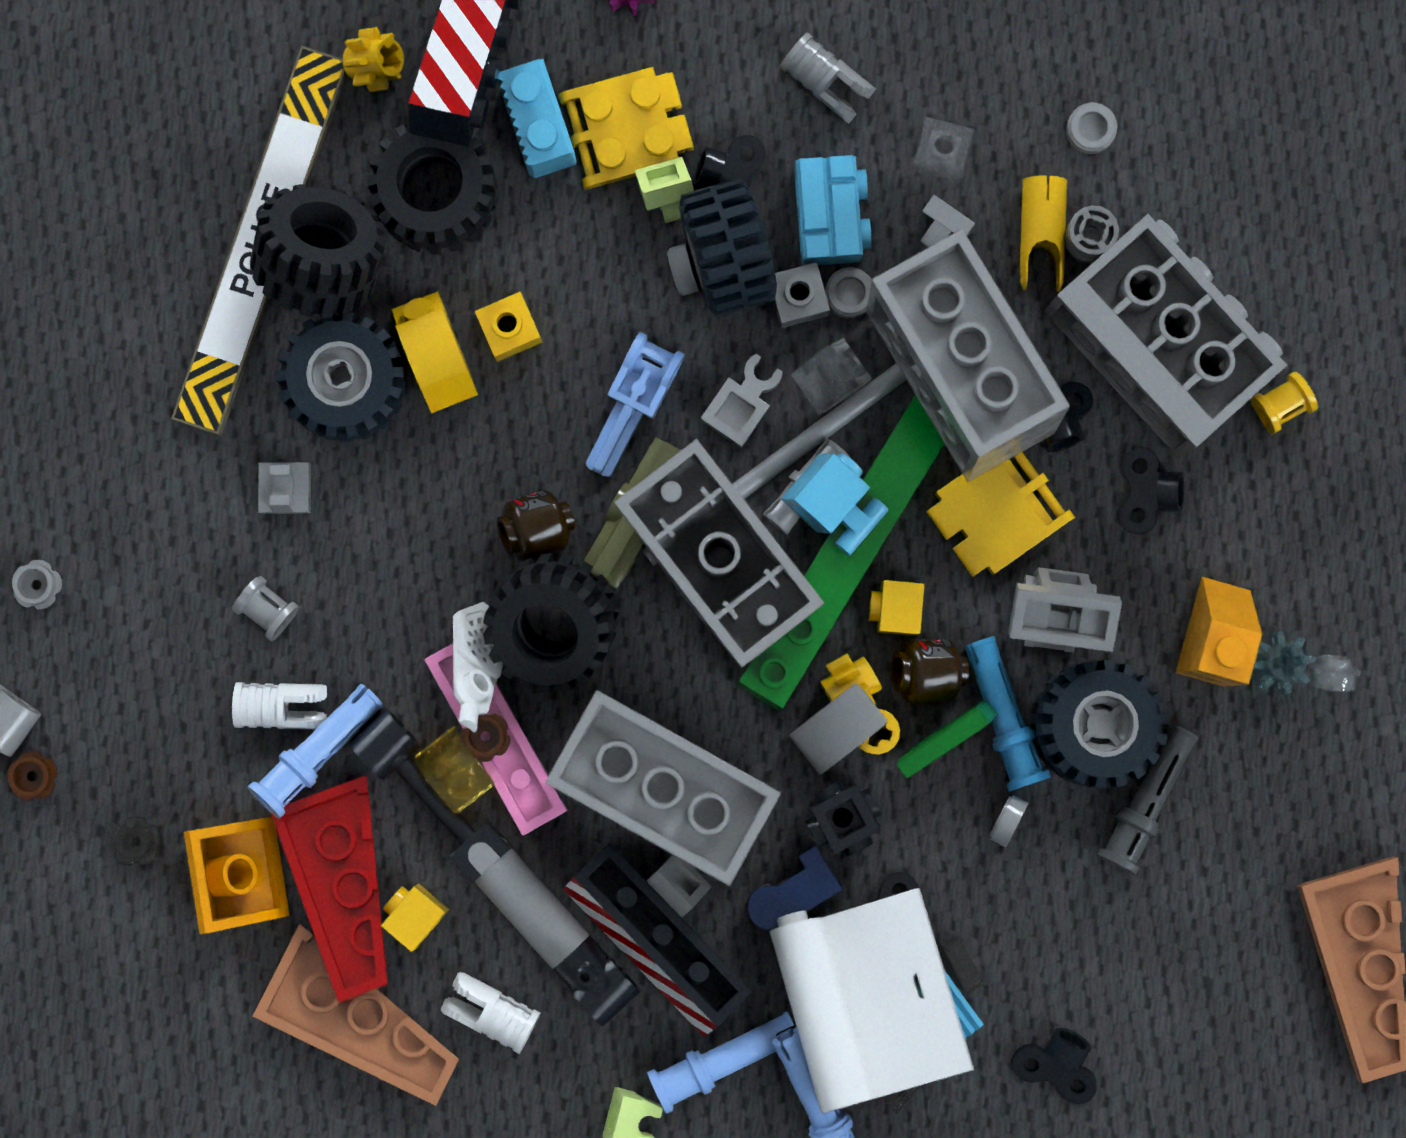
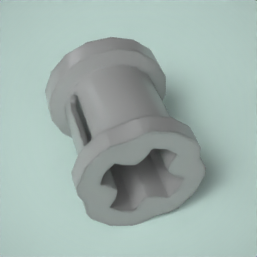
[232,576,300,641]

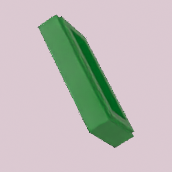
[897,700,998,779]

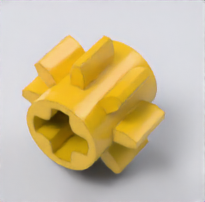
[343,27,404,92]
[820,653,882,705]

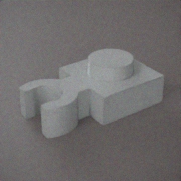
[700,354,783,449]

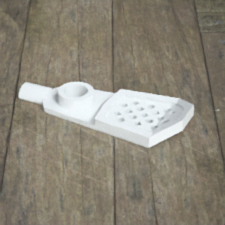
[453,602,503,732]

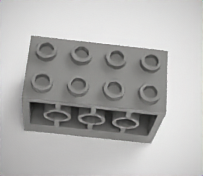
[1044,214,1287,458]
[866,229,1070,482]
[545,690,781,886]

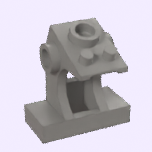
[1009,567,1122,653]

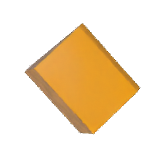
[184,817,290,934]

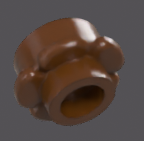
[460,713,510,762]
[7,751,58,801]

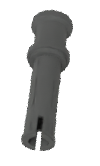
[1096,723,1199,876]

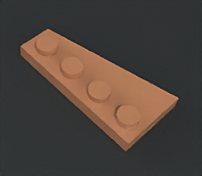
[1297,856,1406,1083]
[253,924,459,1106]

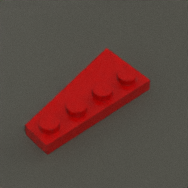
[271,775,388,1004]

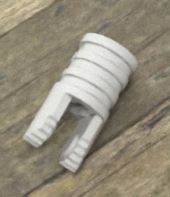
[232,682,327,730]
[441,972,541,1054]

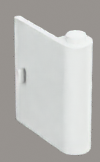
[770,888,974,1114]

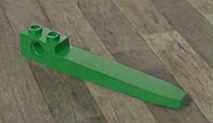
[736,395,944,712]

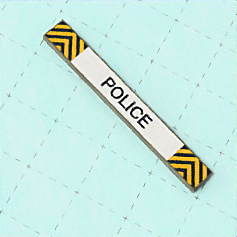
[171,46,347,436]

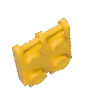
[558,67,694,190]
[926,452,1075,577]

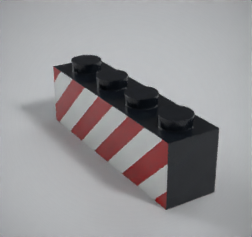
[408,0,523,147]
[563,843,752,1037]

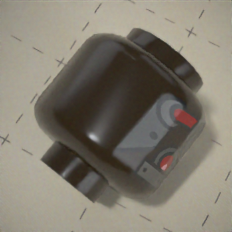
[497,490,575,561]
[890,639,969,705]

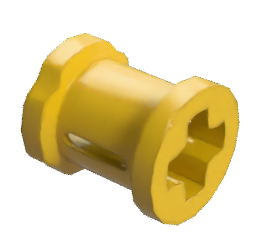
[1250,371,1318,435]
[858,709,900,755]

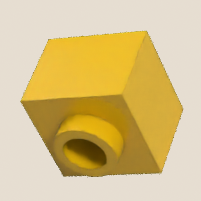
[475,291,542,362]
[868,580,924,636]
[381,884,450,952]

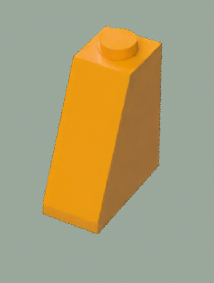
[1176,577,1262,687]

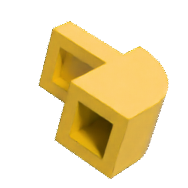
[392,291,478,413]

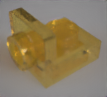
[414,726,494,813]

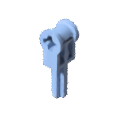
[586,332,685,477]

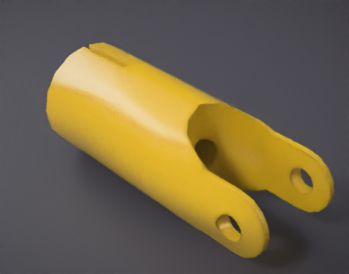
[1020,175,1067,292]

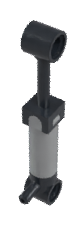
[349,709,641,1026]

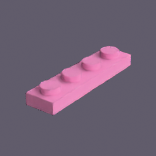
[424,643,568,836]

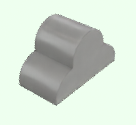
[614,439,825,668]

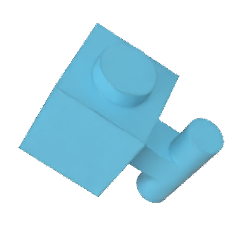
[781,453,889,556]

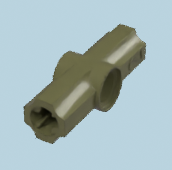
[580,438,681,590]

